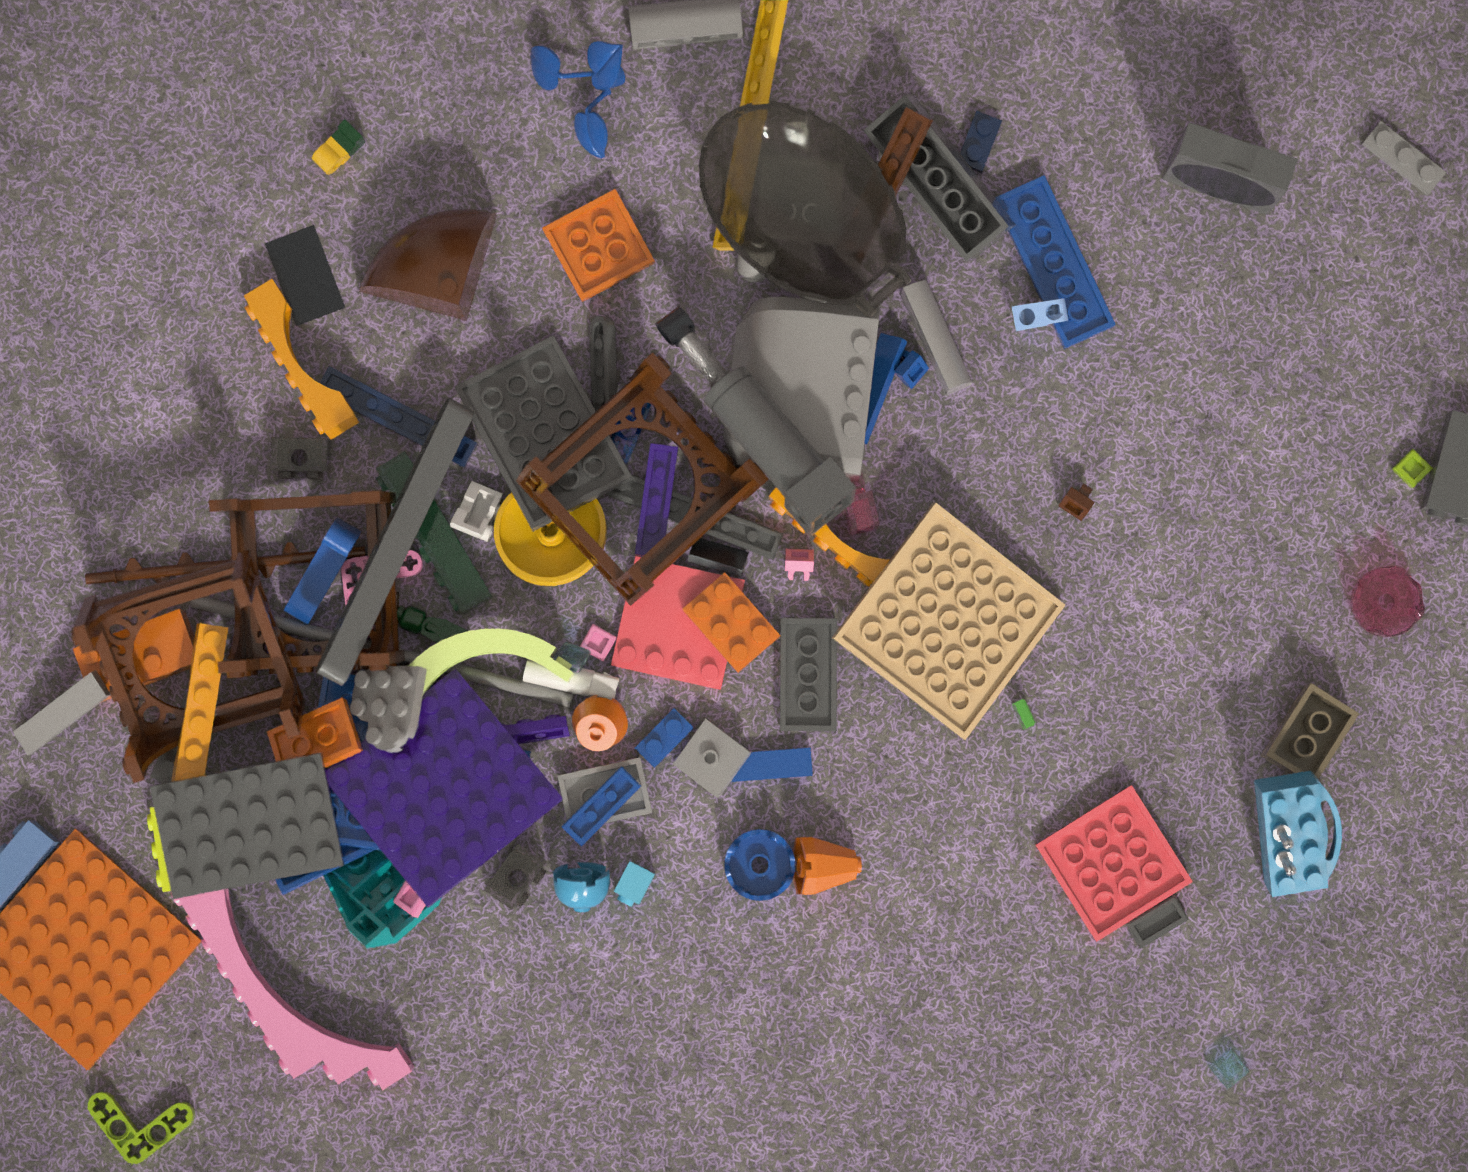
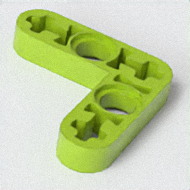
[88,1091,195,1164]

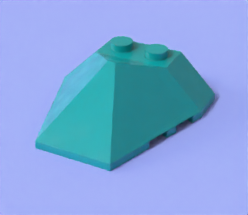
[323,850,442,948]

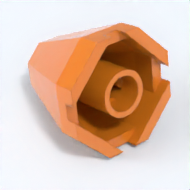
[793,837,862,895]

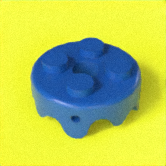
[724,829,795,901]

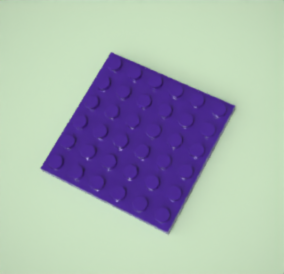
[326,668,563,908]

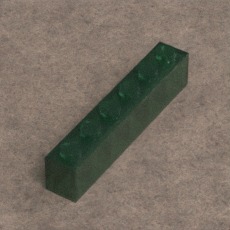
[376,451,493,615]

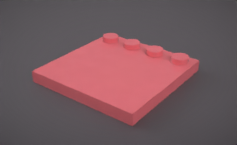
[611,556,745,690]
[1035,785,1193,942]

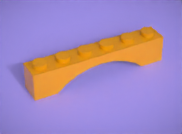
[244,279,360,440]
[768,488,890,587]
[171,623,228,782]

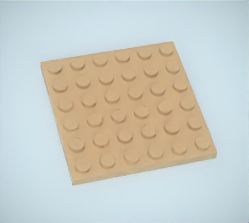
[832,502,1065,740]

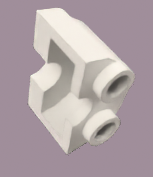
[450,481,503,542]

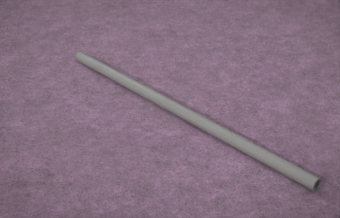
[190,597,573,708]

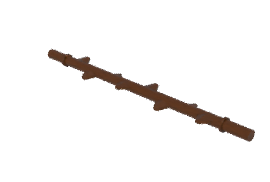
[85,542,366,585]

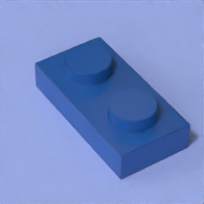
[635,708,694,768]

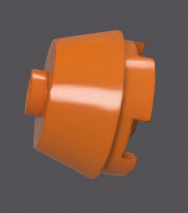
[572,695,628,751]

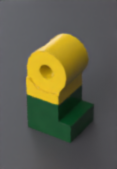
[312,119,366,175]

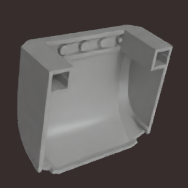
[723,297,880,481]

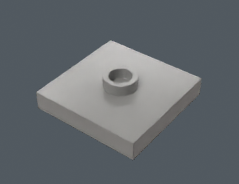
[673,719,752,798]

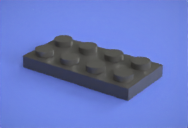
[780,618,837,732]

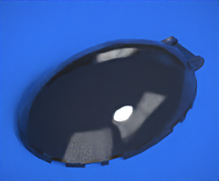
[698,101,911,318]

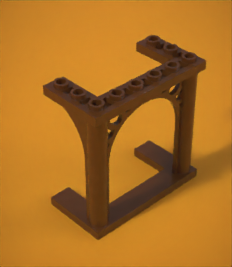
[515,352,769,606]
[209,491,405,678]
[71,550,305,783]

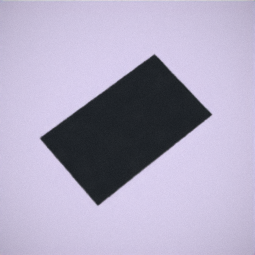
[265,225,345,326]

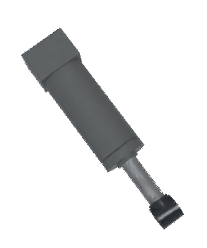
[655,306,856,537]

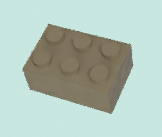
[1260,683,1359,779]

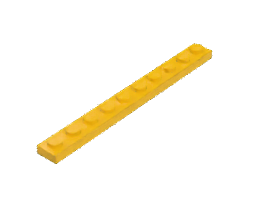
[712,0,788,251]

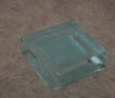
[554,642,591,673]
[1208,1049,1250,1090]

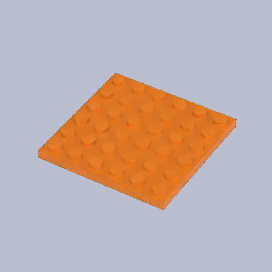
[0,829,202,1070]

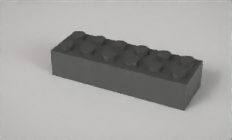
[863,94,1016,262]

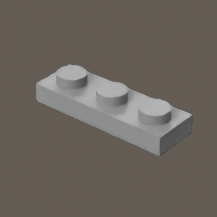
[1362,121,1446,195]

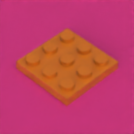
[542,189,655,302]

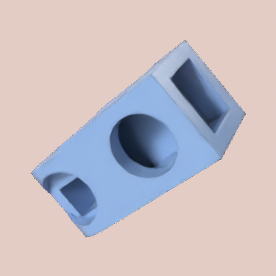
[1012,298,1068,331]

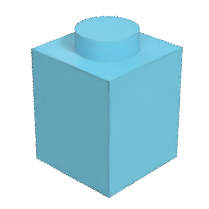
[614,861,655,907]

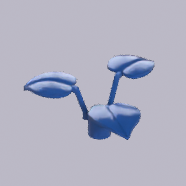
[530,41,625,158]

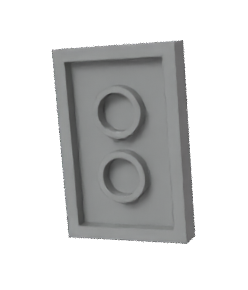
[557,757,653,823]

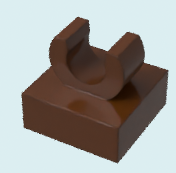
[1058,483,1095,521]

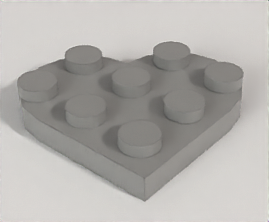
[350,666,427,753]

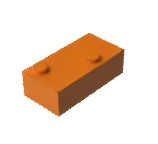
[73,609,195,702]

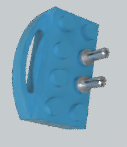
[1254,771,1342,897]

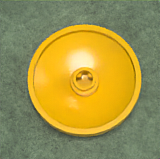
[494,493,607,586]

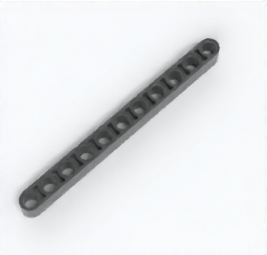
[315,398,474,686]

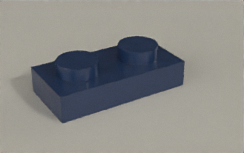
[960,111,1002,173]

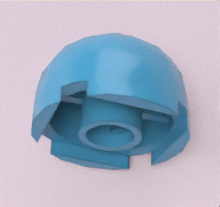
[553,862,610,912]

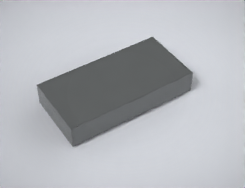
[1125,895,1189,949]

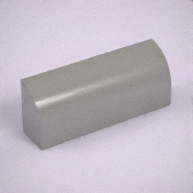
[629,0,743,50]
[901,280,972,396]

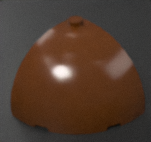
[359,209,497,321]

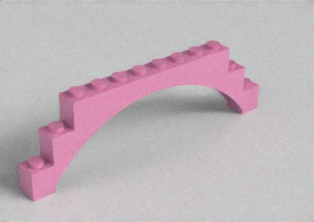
[170,889,414,1090]

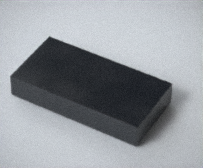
[687,538,749,577]

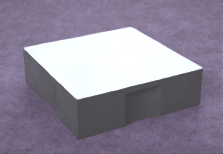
[1162,122,1298,215]

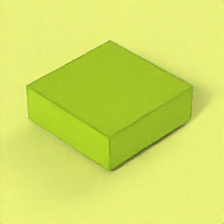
[1392,449,1433,489]

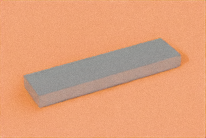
[13,671,110,755]

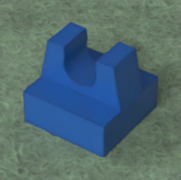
[895,350,929,389]

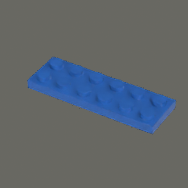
[995,175,1116,350]

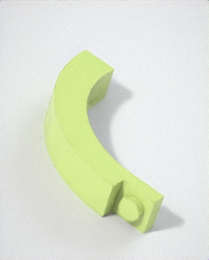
[409,629,575,695]

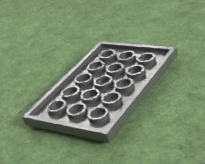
[454,335,633,531]
[150,752,344,899]

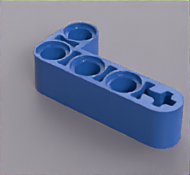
[283,517,362,624]

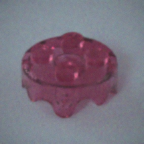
[1350,566,1425,637]

